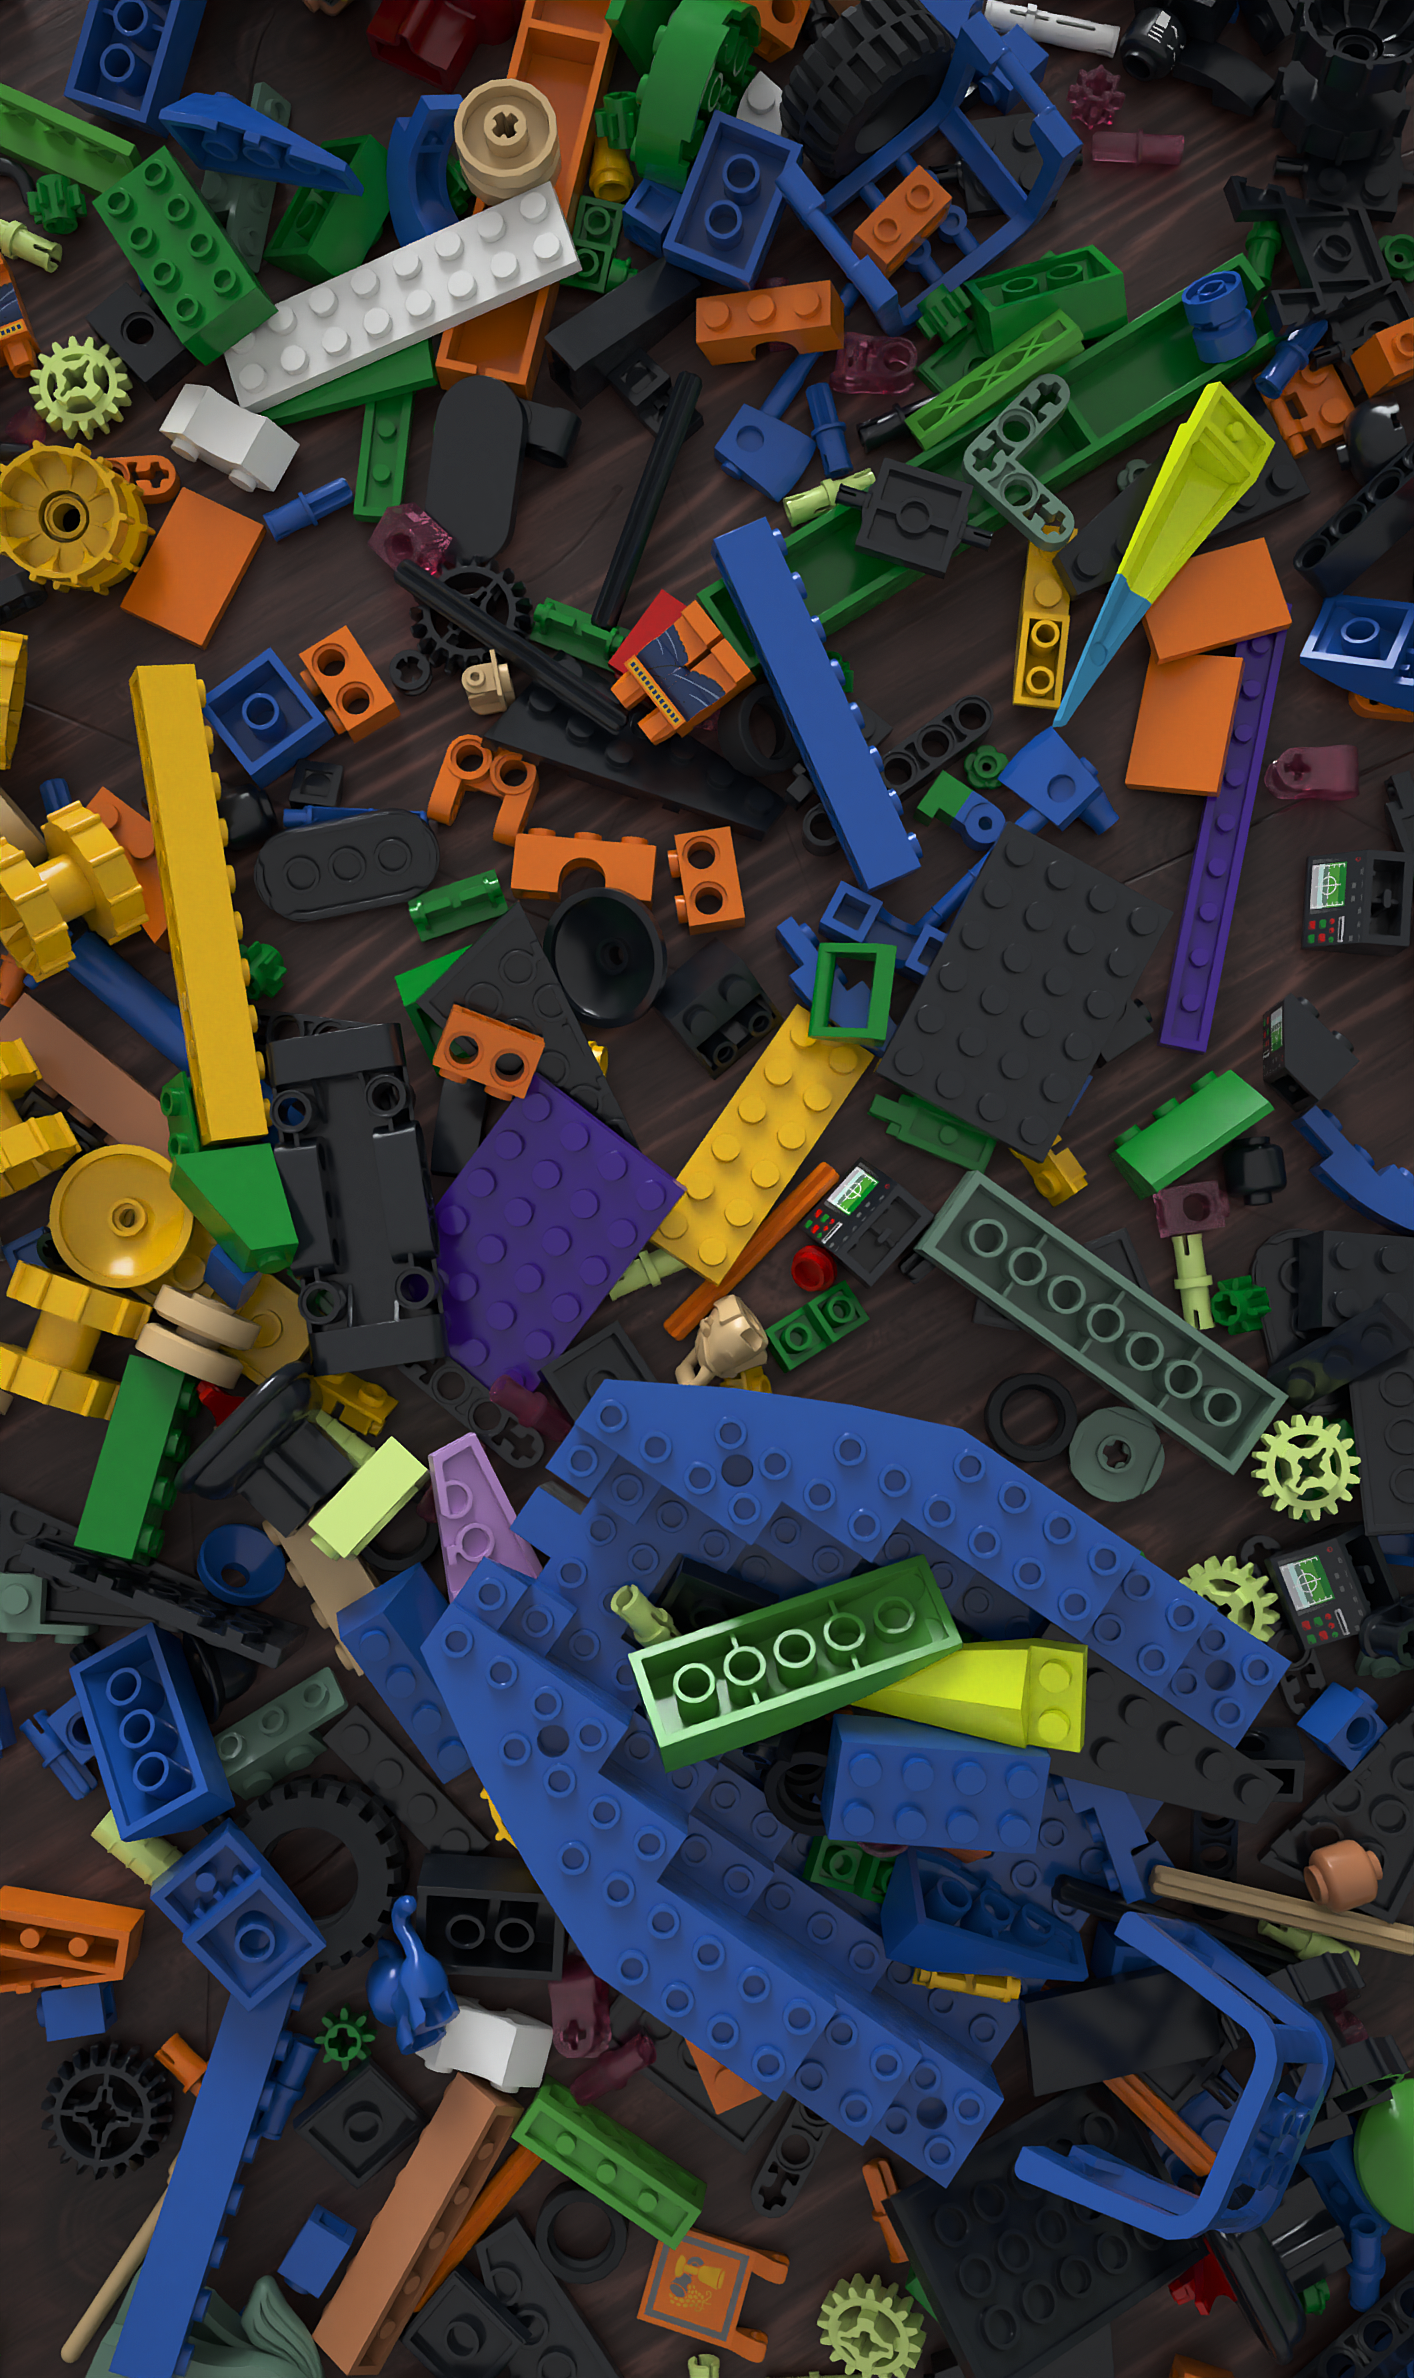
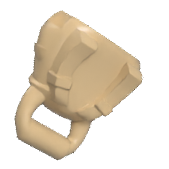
[675,1294,769,1386]

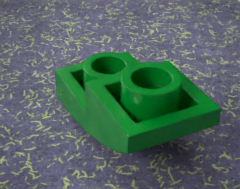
[559,195,625,295]
[764,1280,870,1374]
[802,1835,898,1904]

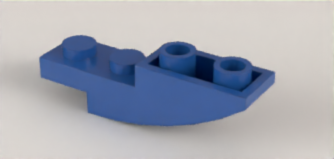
[775,916,897,1058]
[1291,1105,1414,1237]
[1048,1773,1149,1904]

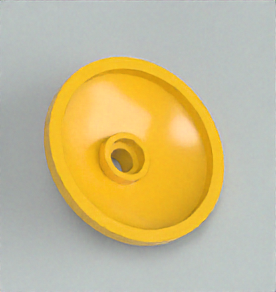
[49,1144,195,1288]

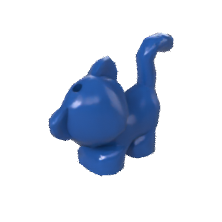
[365,1895,460,2056]

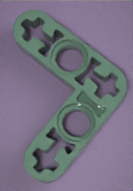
[961,373,1075,552]

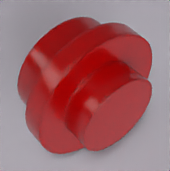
[791,1245,837,1292]

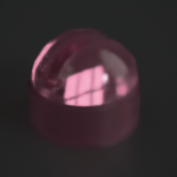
[5,406,47,447]

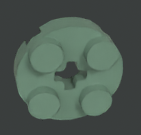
[1067,1406,1165,1502]

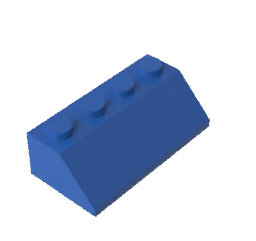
[336,1561,473,1785]
[69,1622,236,1842]

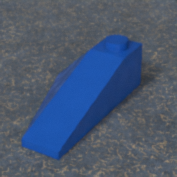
[158,92,364,197]
[880,1845,1089,1982]

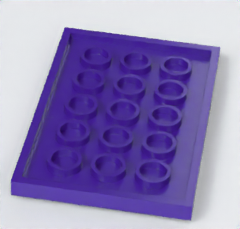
[408,1072,688,1413]

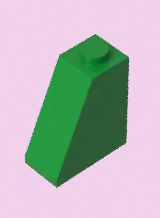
[169,1143,299,1274]

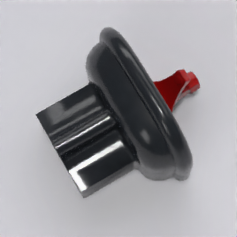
[174,1361,361,1538]
[1167,2162,1353,2366]

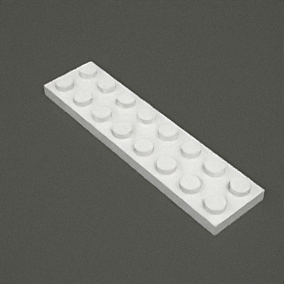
[224,181,582,414]

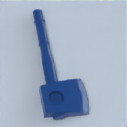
[714,282,861,503]
[915,726,1103,929]

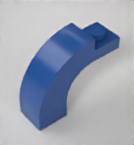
[386,94,463,248]

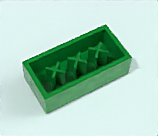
[92,145,278,366]
[74,1355,203,1567]

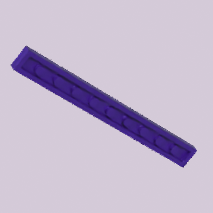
[1156,603,1292,1055]

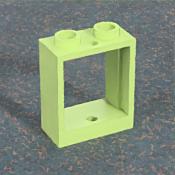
[308,1436,431,1561]

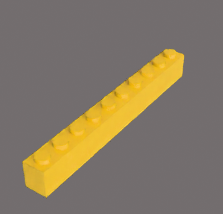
[129,664,272,1147]

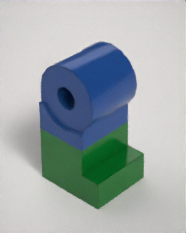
[913,770,1005,851]

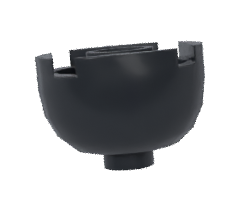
[1335,391,1408,487]

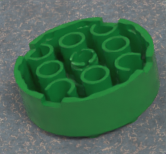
[630,0,761,194]

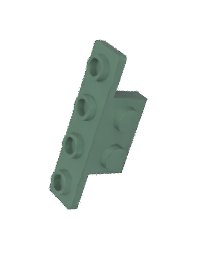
[201,82,291,273]
[0,1572,99,1644]
[213,1667,348,1801]

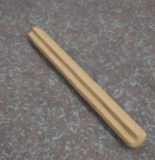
[1148,1865,1414,1956]

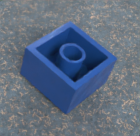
[201,647,335,790]

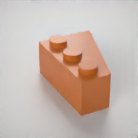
[86,786,171,954]
[0,1885,146,1994]

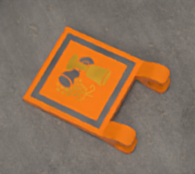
[637,2227,790,2363]

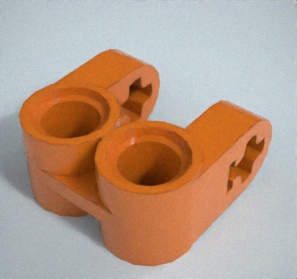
[427,734,540,848]

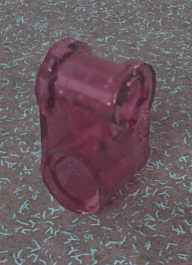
[828,332,918,396]
[1264,745,1360,801]
[548,1960,611,2059]

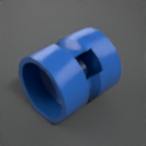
[1181,271,1258,364]

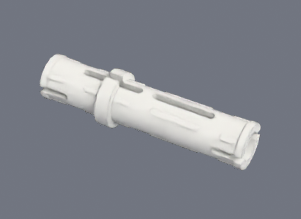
[984,0,1120,58]

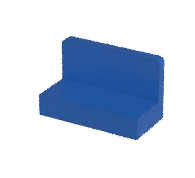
[1298,2116,1391,2243]

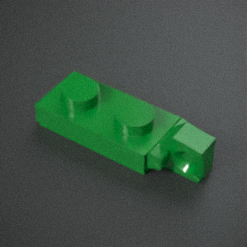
[867,1094,997,1174]

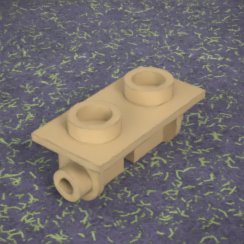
[462,649,516,715]

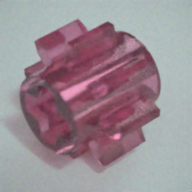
[1066,65,1125,130]

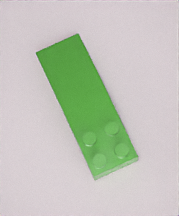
[628,1554,963,1773]

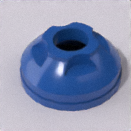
[197,1523,286,1606]

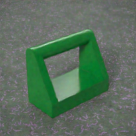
[808,943,897,1047]

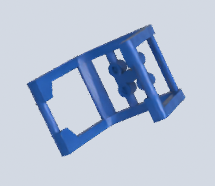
[775,12,1083,339]
[1015,1911,1335,2240]

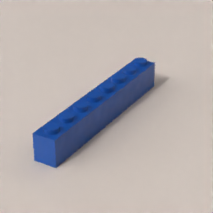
[711,517,923,894]
[109,1969,309,2378]

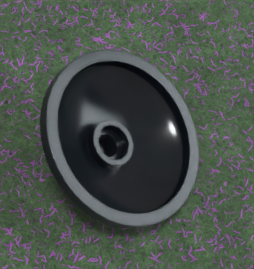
[543,887,668,1029]

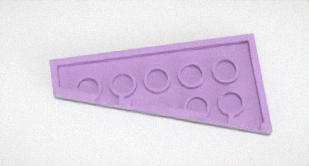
[428,1432,543,1603]

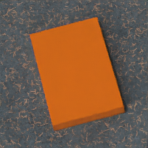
[120,487,267,651]
[1141,537,1293,665]
[1125,651,1245,797]

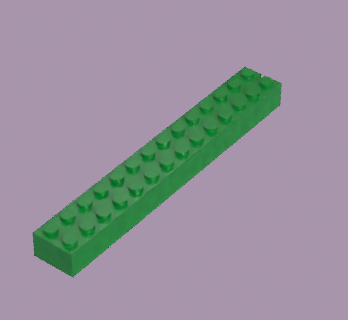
[696,253,1291,685]

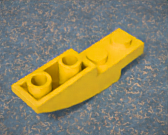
[1012,525,1078,710]

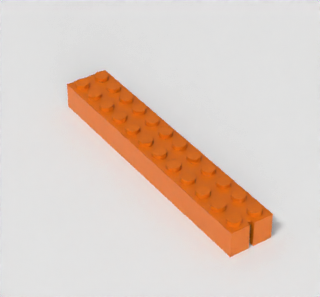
[435,0,619,401]

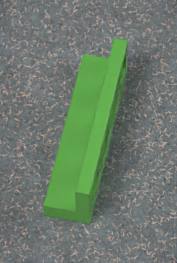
[0,83,143,197]
[904,308,1085,452]
[511,2074,707,2251]

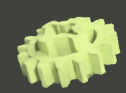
[29,336,133,440]
[1251,1415,1361,1521]
[1179,1556,1280,1642]
[817,2273,926,2378]

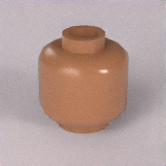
[1304,1839,1383,1913]

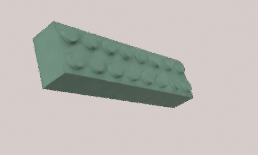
[912,1170,1289,1475]

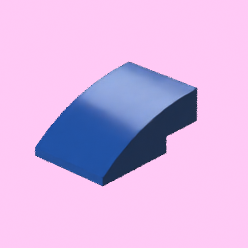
[1300,594,1414,712]
[150,1817,327,2012]

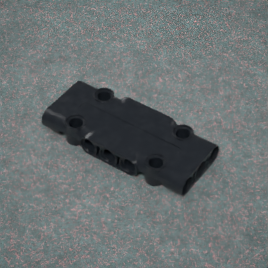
[265,1023,450,1377]

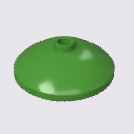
[1353,2078,1414,2234]

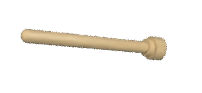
[61,2151,180,2363]

